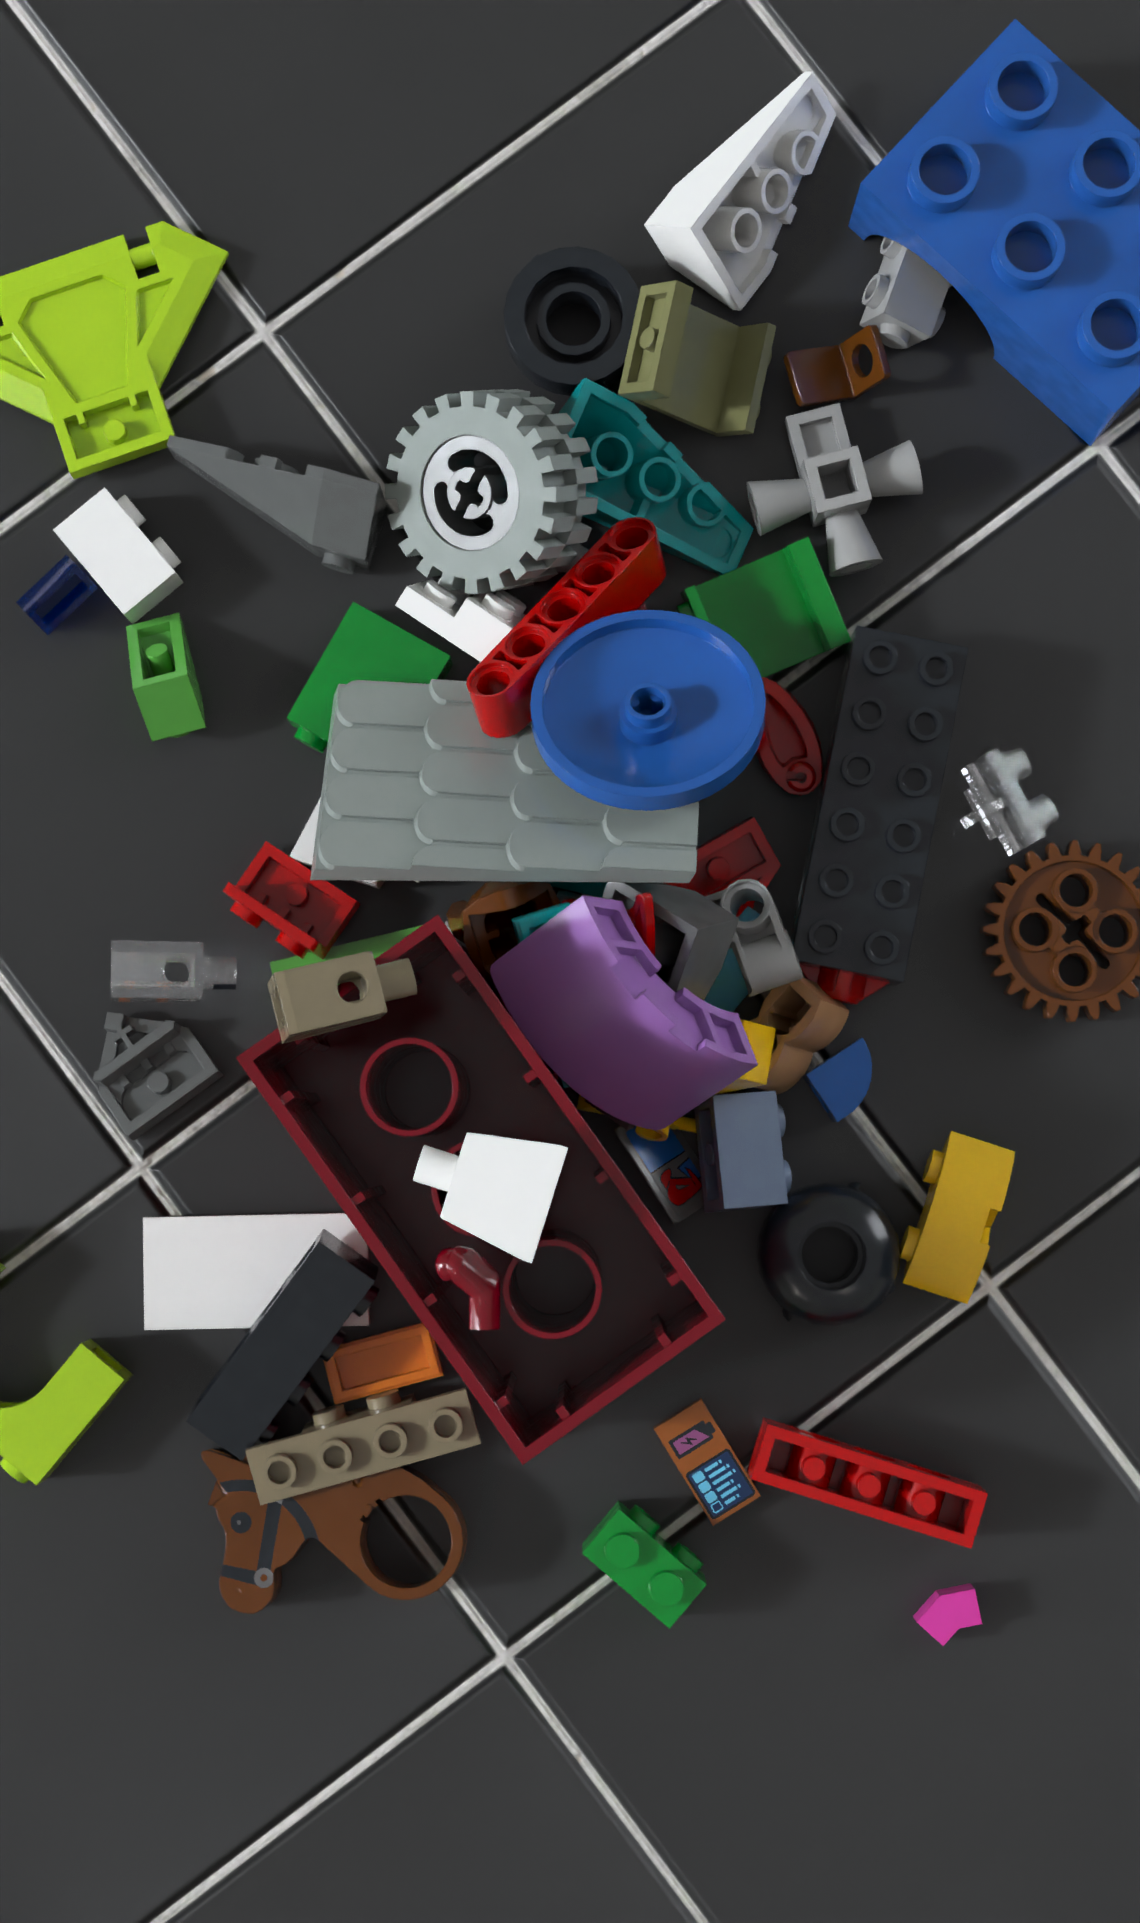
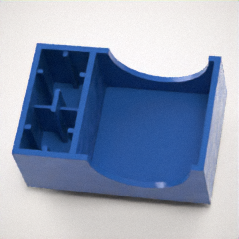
[848,19,1140,446]

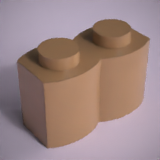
[750,978,849,1094]

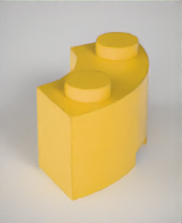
[900,1131,1015,1304]

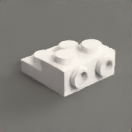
[395,578,527,662]

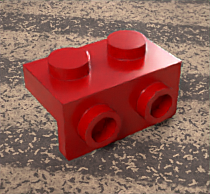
[223,841,361,960]

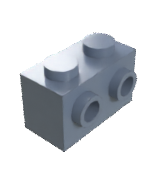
[694,1091,792,1213]

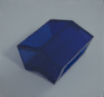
[16,555,98,635]

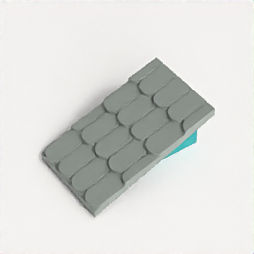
[310,679,699,898]

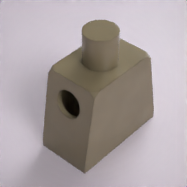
[267,951,417,1044]

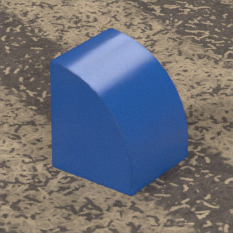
[803,1037,872,1122]

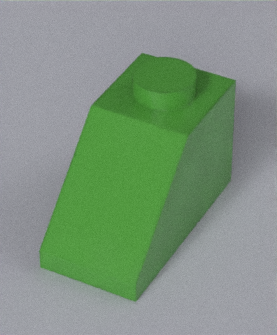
[126,612,206,742]

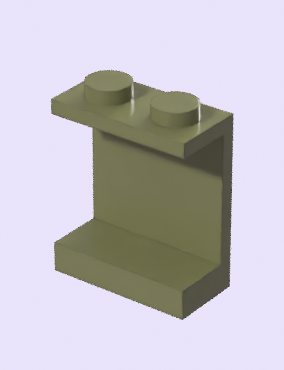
[618,280,776,437]

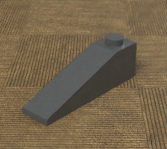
[167,435,388,574]

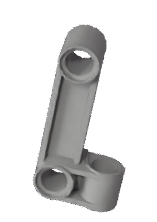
[705,879,804,997]

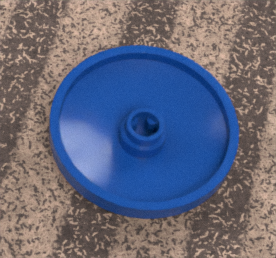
[530,610,766,811]

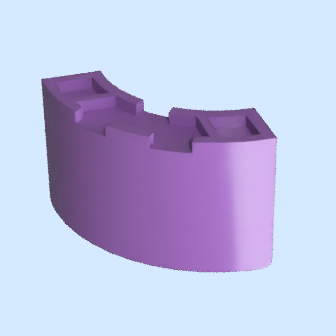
[490,895,758,1130]

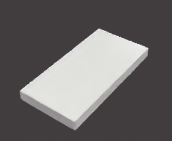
[143,1213,370,1330]

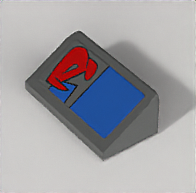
[614,1126,704,1225]

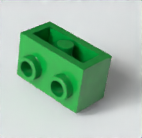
[582,1500,707,1629]

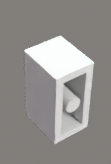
[53,487,184,624]

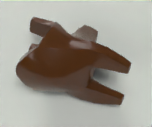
[446,881,561,987]

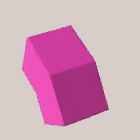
[913,1583,982,1646]

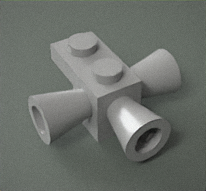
[746,403,923,577]

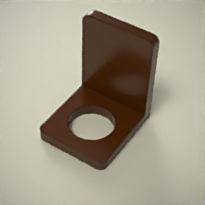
[783,325,891,407]

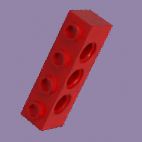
[747,1417,988,1549]

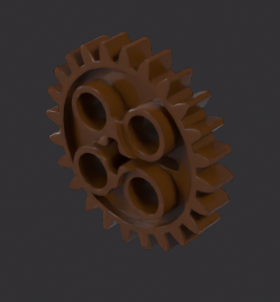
[979,840,1140,1023]

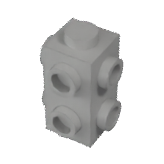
[859,237,952,349]

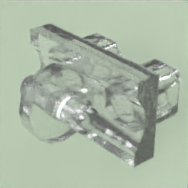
[960,747,1059,857]

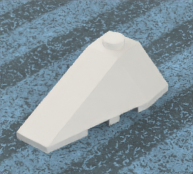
[644,71,836,311]

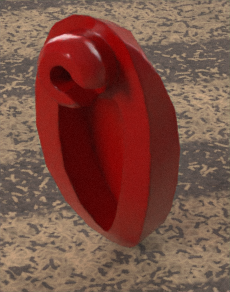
[755,677,823,796]

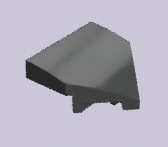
[93,1012,224,1141]

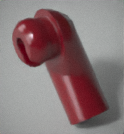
[435,1245,500,1330]

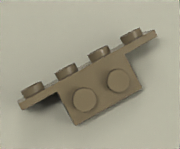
[245,1387,481,1506]

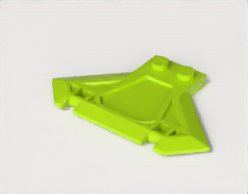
[0,221,229,480]

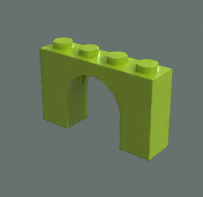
[0,1263,134,1486]

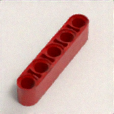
[466,517,666,738]

